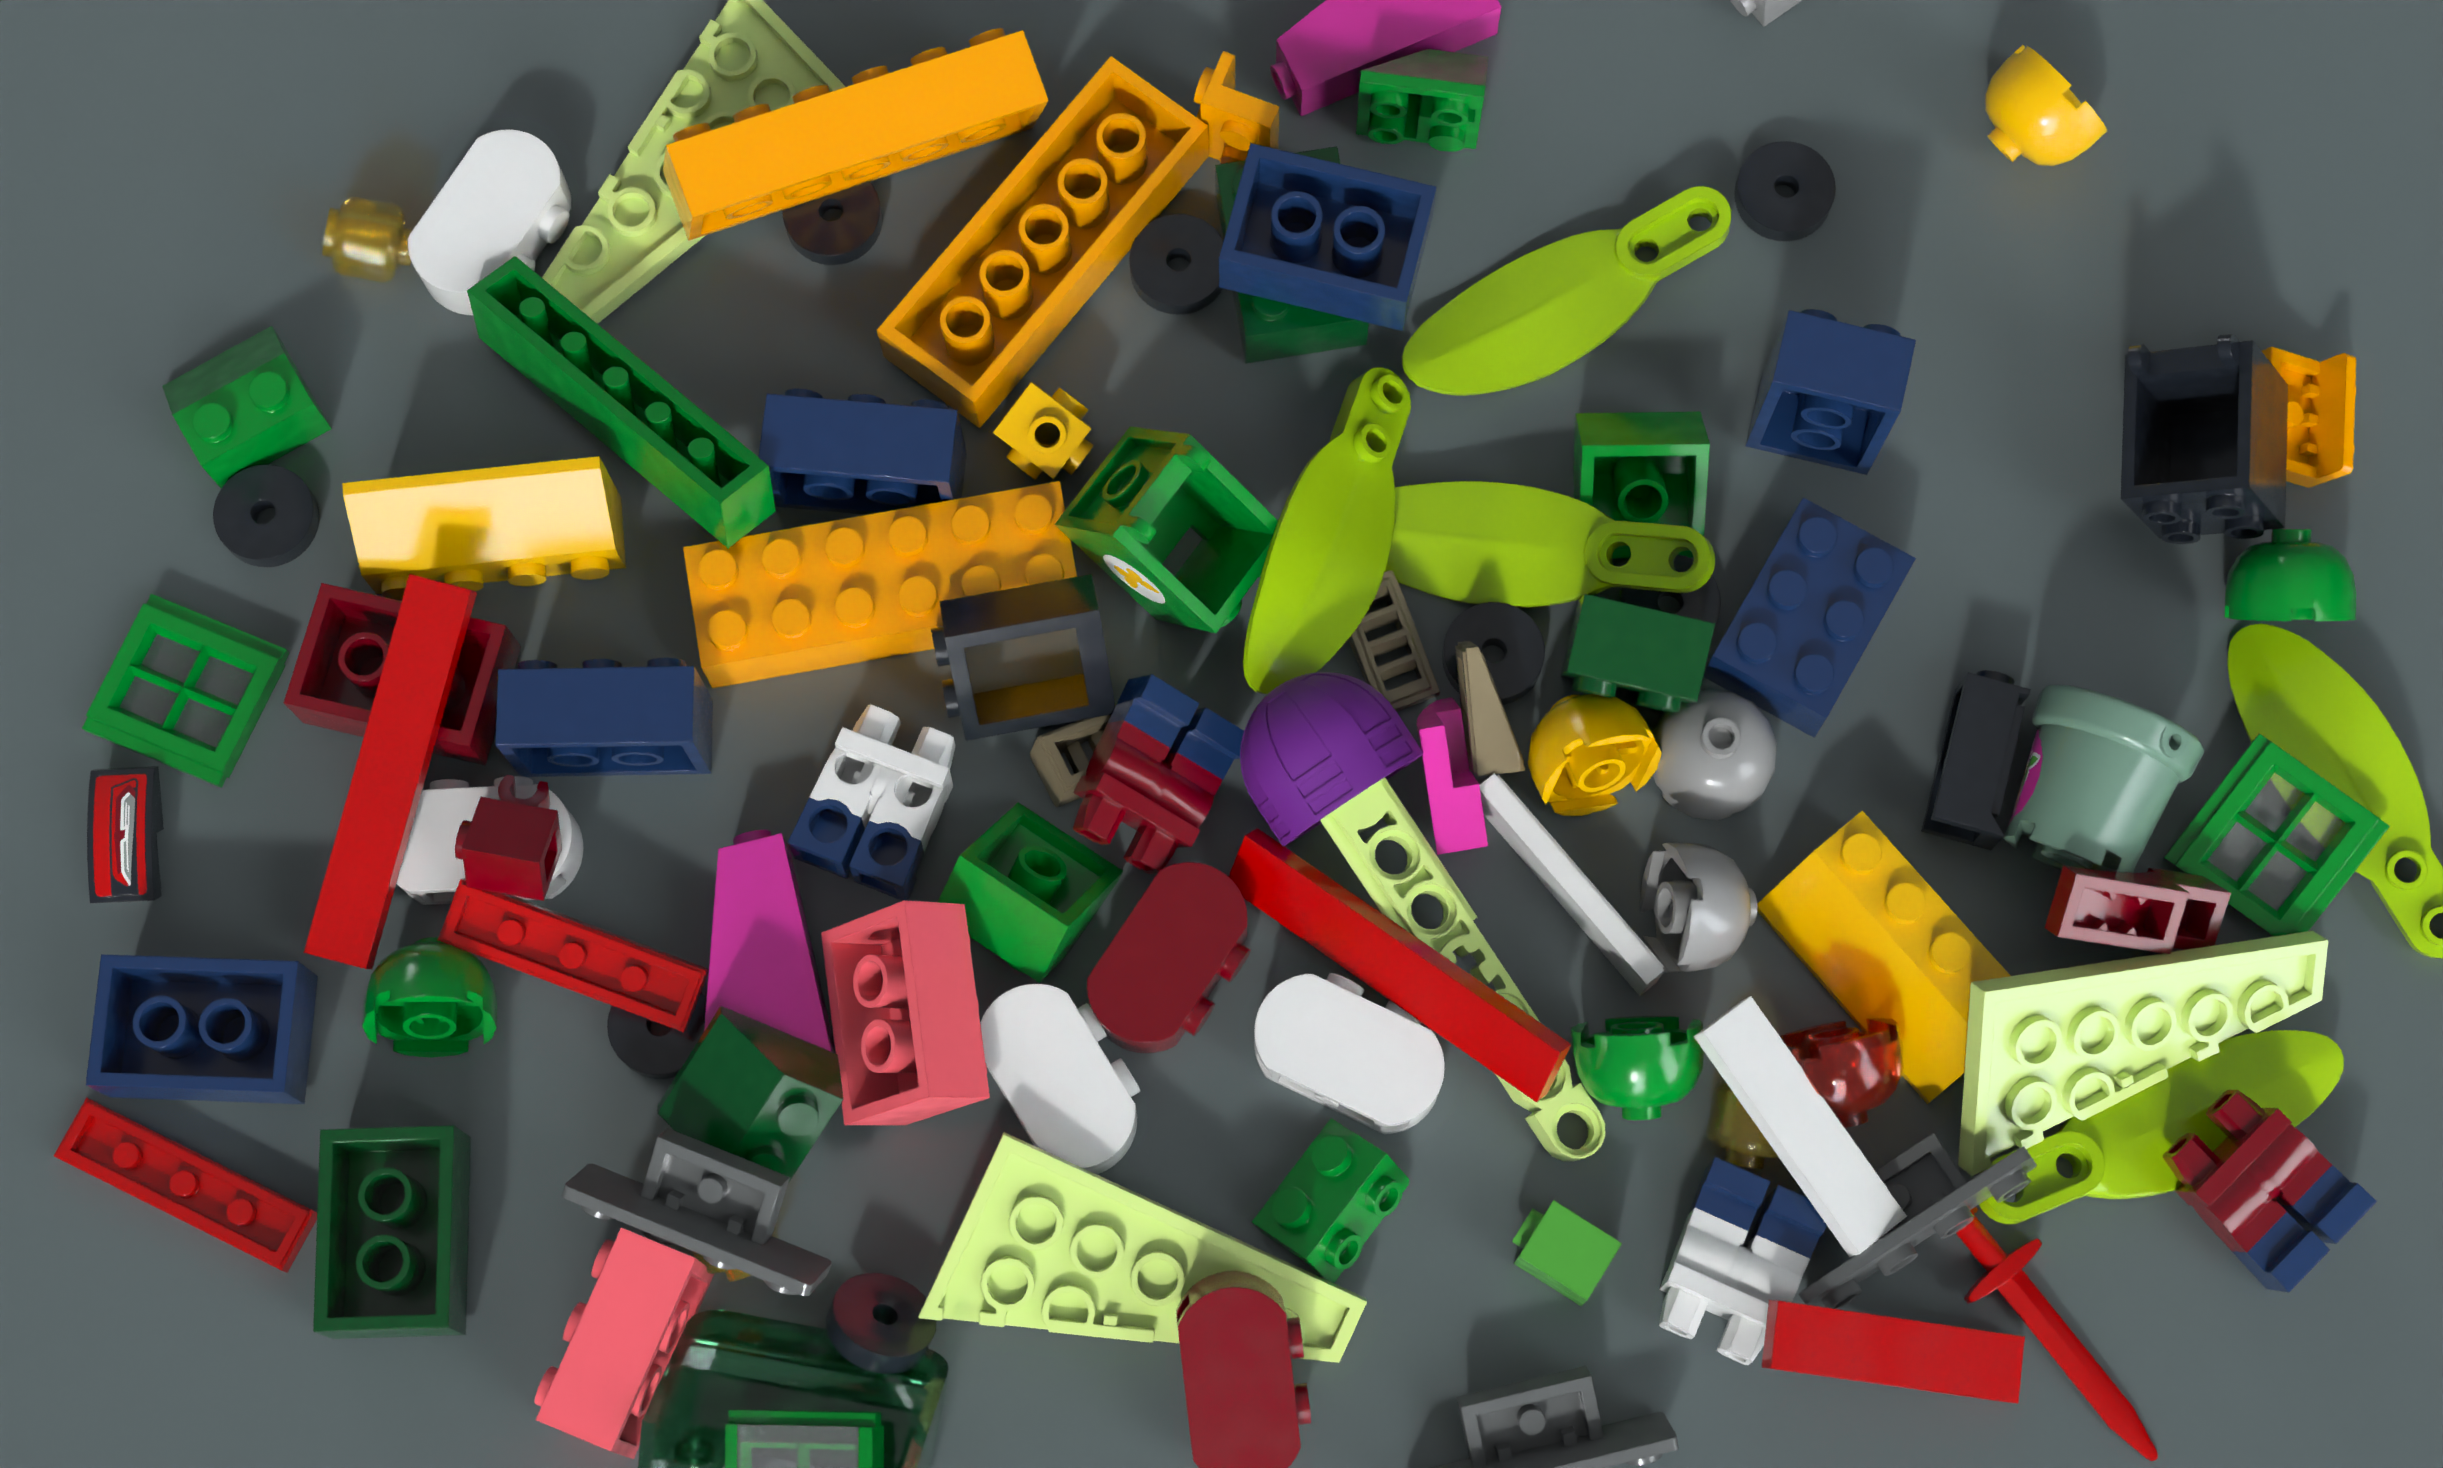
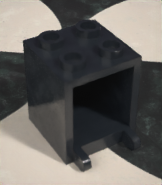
[2121,334,2288,544]

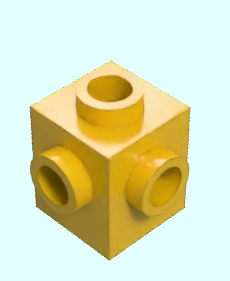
[993,381,1094,480]

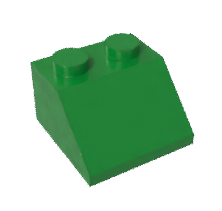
[162,326,332,489]
[1573,411,1710,558]
[938,802,1123,983]

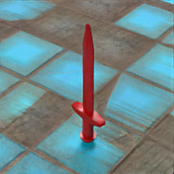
[1956,1207,2158,1461]

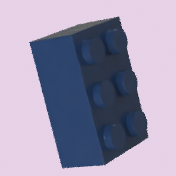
[1219,143,1437,331]
[1746,309,1916,475]
[758,388,967,515]
[1703,497,1916,738]
[495,658,713,777]
[86,954,318,1104]

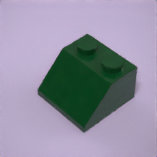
[657,1006,844,1182]

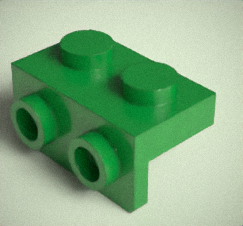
[1252,1118,1410,1283]

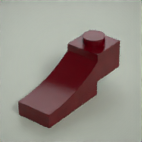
[2045,866,2231,954]

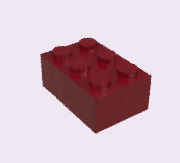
[283,583,521,766]

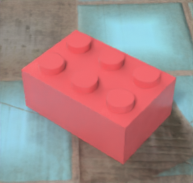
[821,900,990,1125]
[534,1228,715,1459]

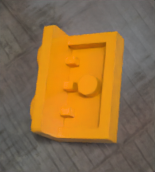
[1194,51,1280,164]
[2262,347,2356,488]

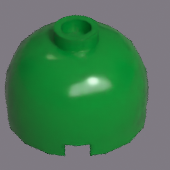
[2224,529,2356,621]
[362,937,497,1058]
[1571,1016,1704,1120]

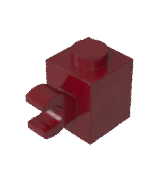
[455,775,562,901]

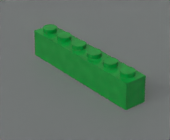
[467,256,776,549]

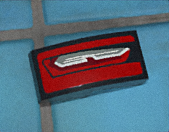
[87,766,164,903]

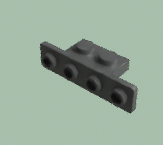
[562,1128,832,1296]
[1799,1133,2037,1309]
[1430,1366,1679,1468]

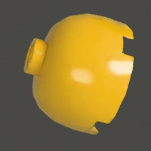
[1985,45,2107,166]
[1528,694,1662,816]

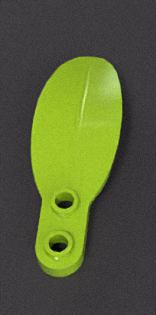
[1402,186,1731,396]
[1243,367,1411,694]
[1385,481,1715,607]
[2227,623,2443,958]
[1978,1030,2344,1224]

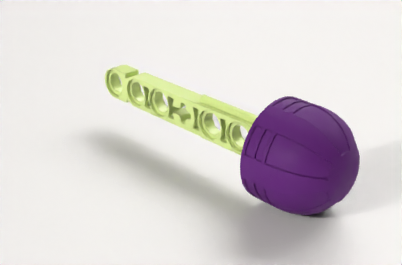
[1240,672,1605,1161]

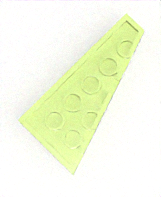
[542,0,846,324]
[1958,931,2328,1176]
[918,1132,1367,1363]

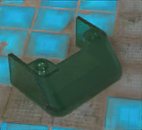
[638,1310,949,1468]

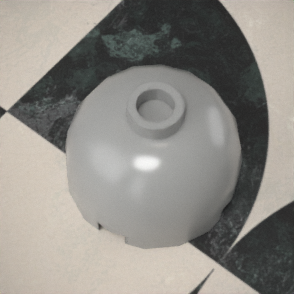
[1652,689,1777,820]
[1640,842,1757,972]

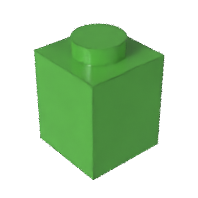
[1512,1200,1622,1306]

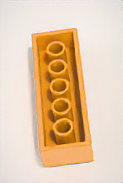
[663,28,1049,241]
[877,56,1209,428]
[683,481,1077,688]

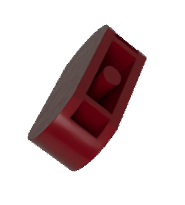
[1087,862,1251,1053]
[1176,1271,1311,1468]

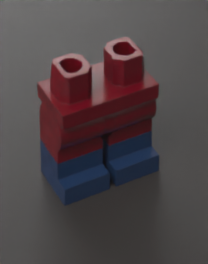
[1073,674,1244,874]
[2163,1090,2377,1293]

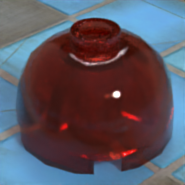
[1780,1018,1904,1128]

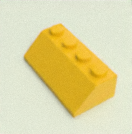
[342,456,626,600]
[1757,810,2010,1104]

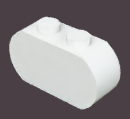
[408,129,571,315]
[396,776,583,905]
[1254,973,1445,1134]
[980,984,1141,1174]

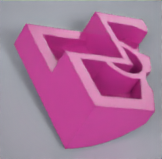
[1417,697,1488,855]

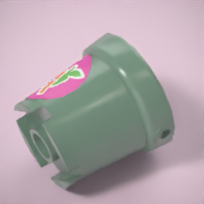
[2004,685,2204,873]

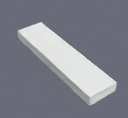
[1479,773,1664,996]
[1694,996,1907,1257]

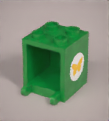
[1054,426,1278,633]

